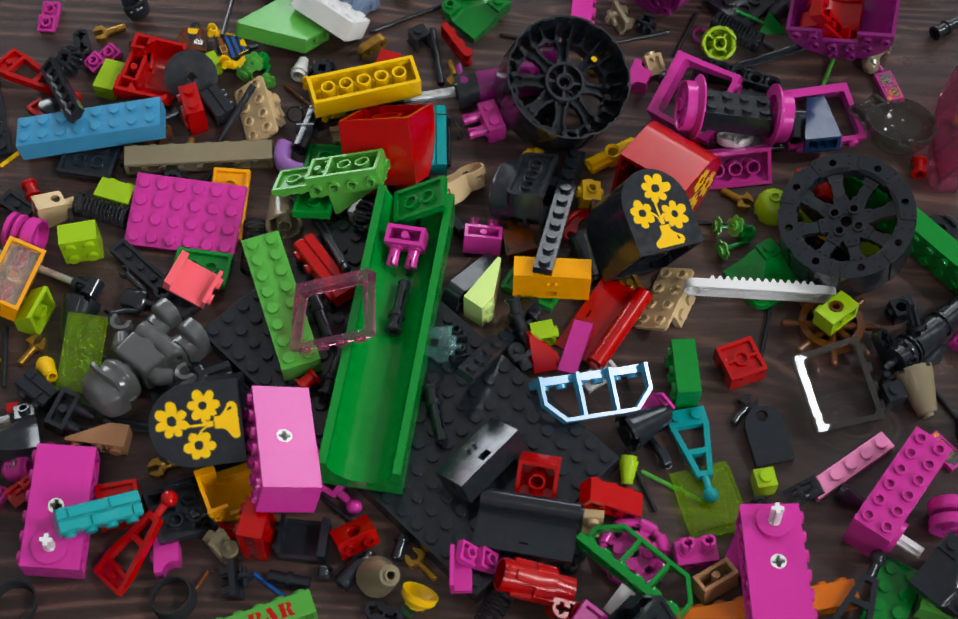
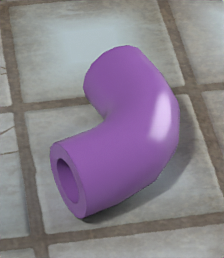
[273,139,304,172]

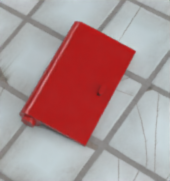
[555,277,653,370]

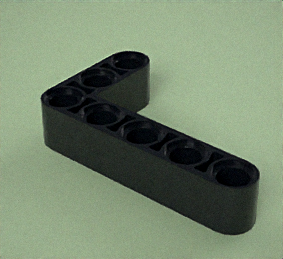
[690,56,781,93]

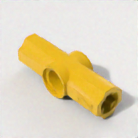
[585,137,634,174]

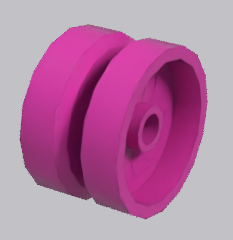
[927,494,958,538]

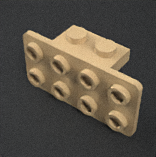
[234,75,286,141]
[634,267,696,331]

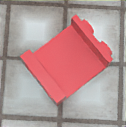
[162,250,224,309]

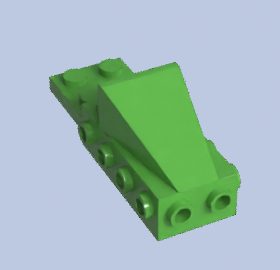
[271,148,390,214]

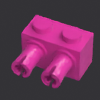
[461,99,506,144]
[463,217,503,256]
[384,223,429,270]
[672,534,720,571]

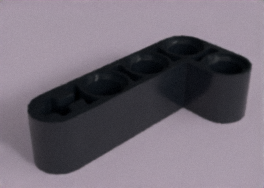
[441,252,504,316]

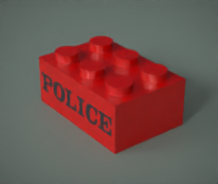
[234,496,277,562]

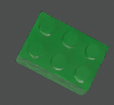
[664,338,702,410]

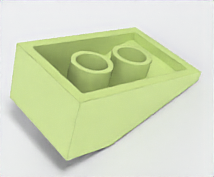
[464,256,501,327]

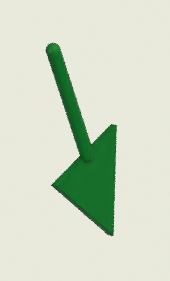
[734,9,786,35]

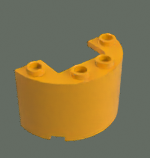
[193,462,253,522]

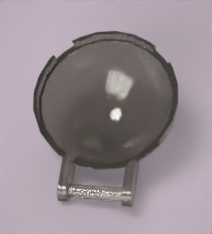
[848,93,938,156]

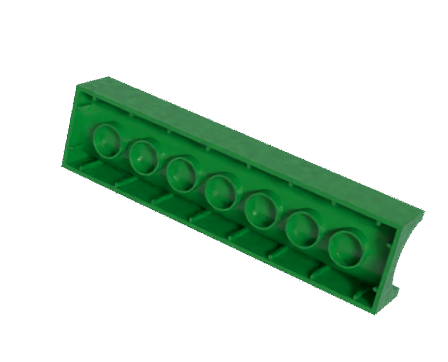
[318,184,455,495]

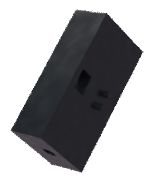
[436,418,527,503]

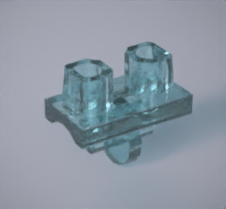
[428,325,462,363]

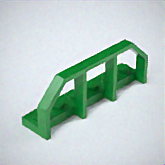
[576,524,693,619]

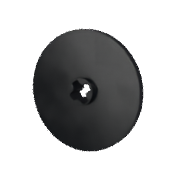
[164,50,218,100]

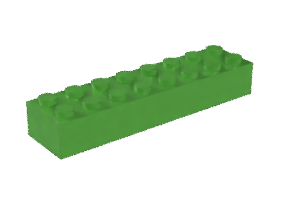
[241,230,323,381]

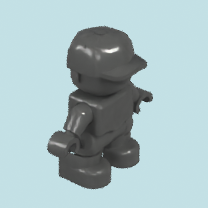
[81,297,212,418]

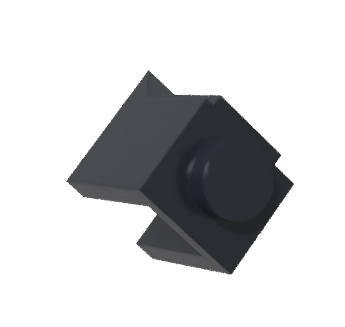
[406,23,431,53]

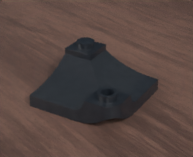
[0,403,42,463]
[142,476,218,546]
[907,532,958,619]

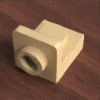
[641,51,666,77]
[582,509,605,539]

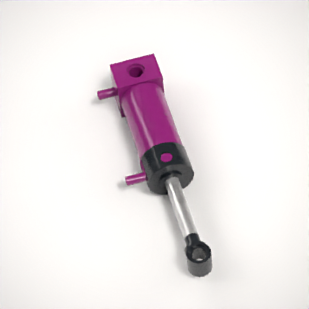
[375,50,564,109]

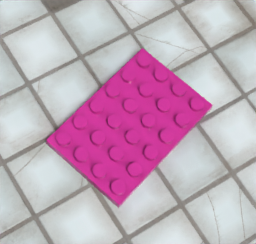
[124,173,248,260]

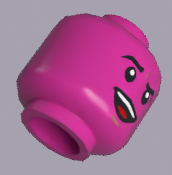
[1,456,34,482]

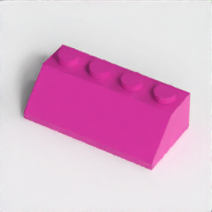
[708,144,772,190]

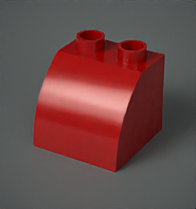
[338,103,435,194]

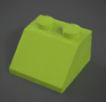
[14,286,56,335]

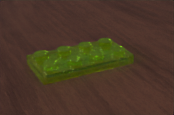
[56,312,108,393]

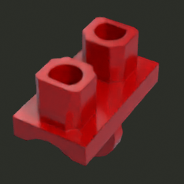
[3,473,31,509]

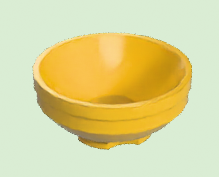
[401,581,439,612]

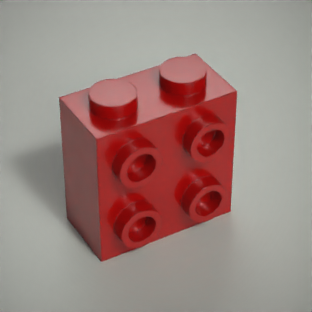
[176,82,209,136]

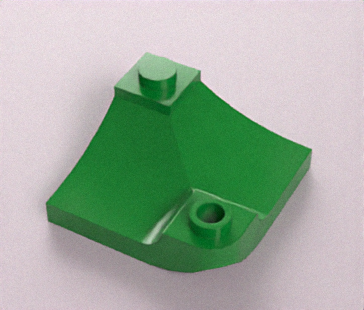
[442,0,511,43]
[722,237,801,310]

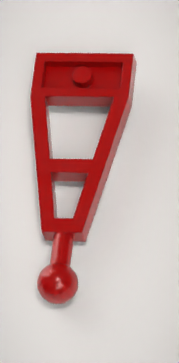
[0,48,82,102]
[93,490,178,597]

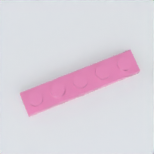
[815,431,895,502]

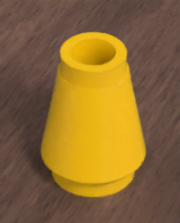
[36,356,58,382]

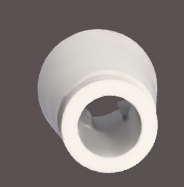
[291,56,309,82]

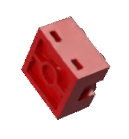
[712,336,768,391]
[95,478,143,533]

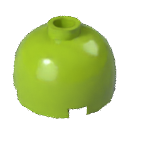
[700,25,736,60]
[753,188,783,226]

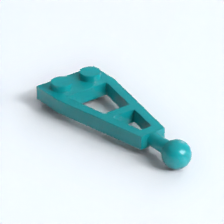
[667,406,719,503]

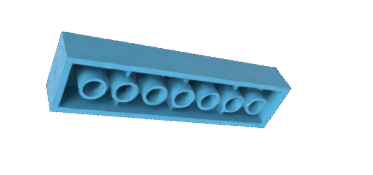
[16,97,166,160]

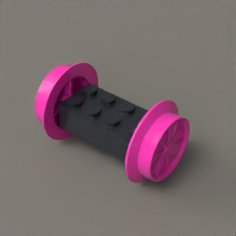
[674,74,795,148]

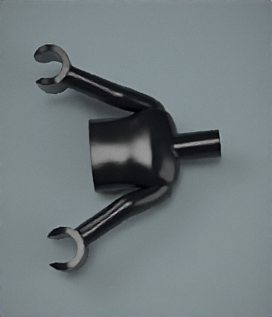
[101,265,157,323]

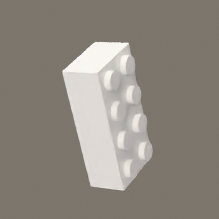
[291,0,370,42]

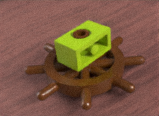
[781,290,882,366]

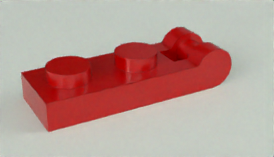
[441,22,473,67]

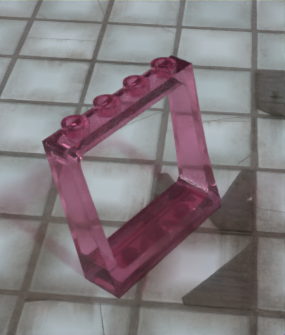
[290,268,376,354]

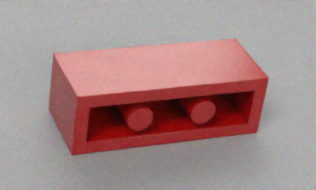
[579,477,643,519]

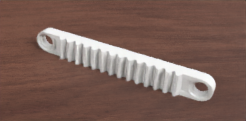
[684,275,836,303]

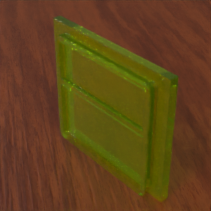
[669,461,744,539]

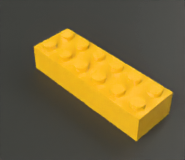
[306,55,422,118]

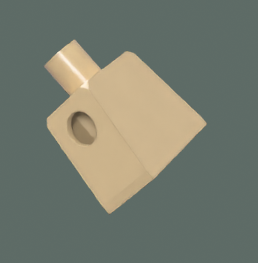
[31,191,77,228]

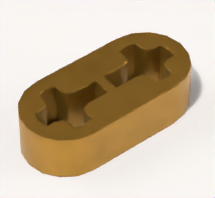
[356,33,388,60]

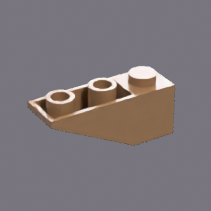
[64,423,133,456]

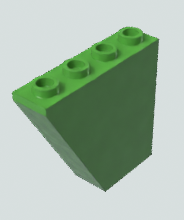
[235,0,330,54]

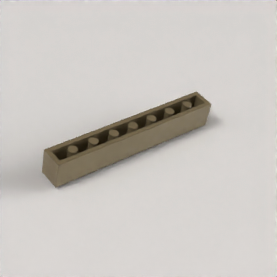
[124,139,273,175]

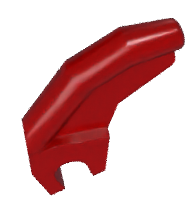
[562,208,589,243]

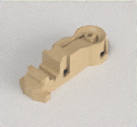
[446,162,487,204]

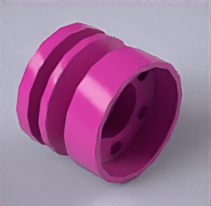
[1,212,49,249]

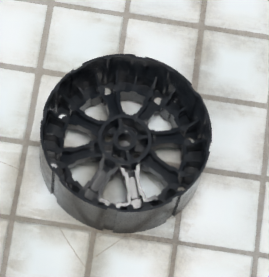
[495,15,631,152]
[778,153,917,296]

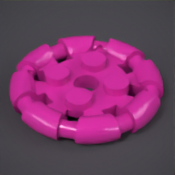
[597,517,671,585]

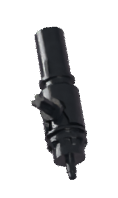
[882,294,958,371]

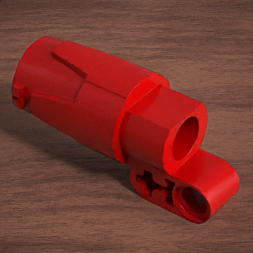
[494,557,581,619]

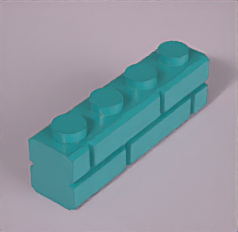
[429,105,447,175]
[52,490,144,540]

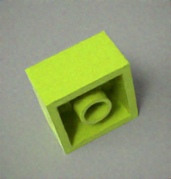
[57,219,104,264]

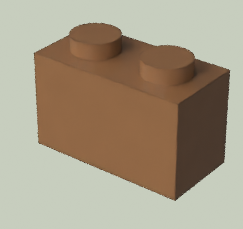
[691,557,739,605]

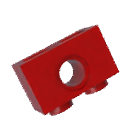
[329,514,380,560]

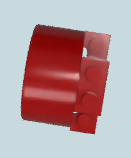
[799,0,865,40]
[113,32,187,107]

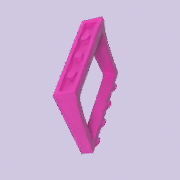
[647,50,743,147]
[783,82,867,154]

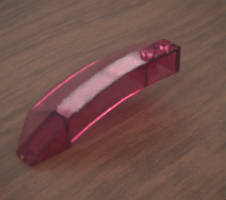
[927,66,958,193]

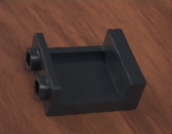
[272,514,332,564]

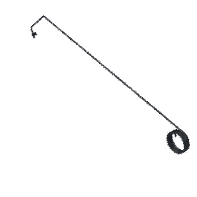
[286,106,464,141]

